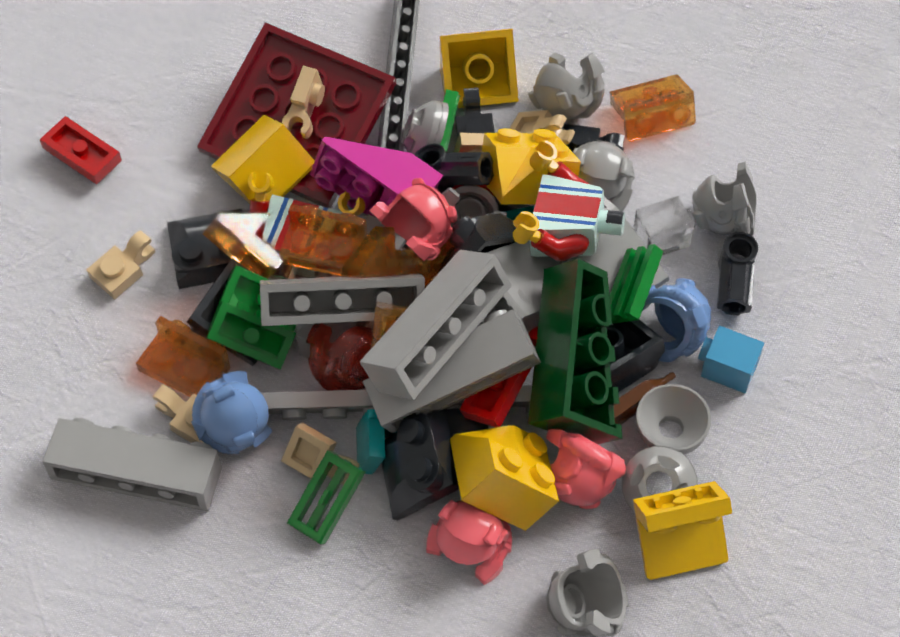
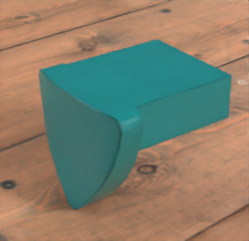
[356,409,397,475]

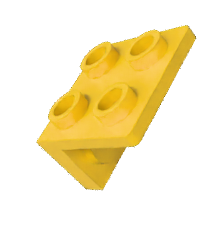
[633,481,732,580]

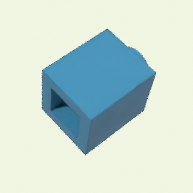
[698,325,765,394]

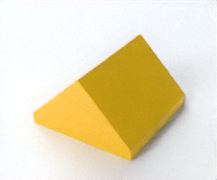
[439,28,519,108]
[211,115,315,204]

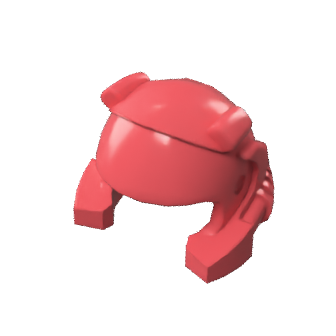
[369,178,457,261]
[546,429,626,509]
[426,500,512,585]

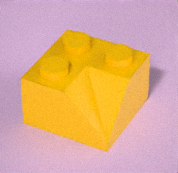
[482,128,581,204]
[450,425,559,531]

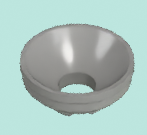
[401,100,449,154]
[636,384,711,455]
[622,446,698,512]

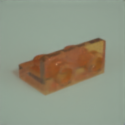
[609,74,696,141]
[279,204,368,277]
[136,316,231,397]

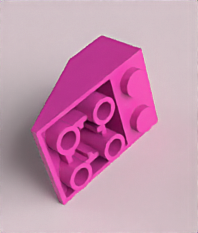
[310,137,443,217]

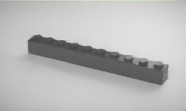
[377,0,420,152]

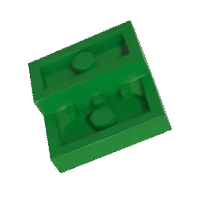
[206,265,297,370]

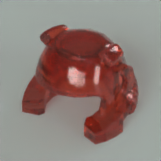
[306,323,380,391]

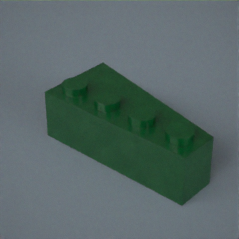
[528,258,623,444]

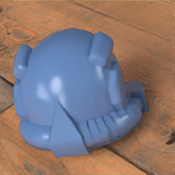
[642,278,711,362]
[191,371,273,454]

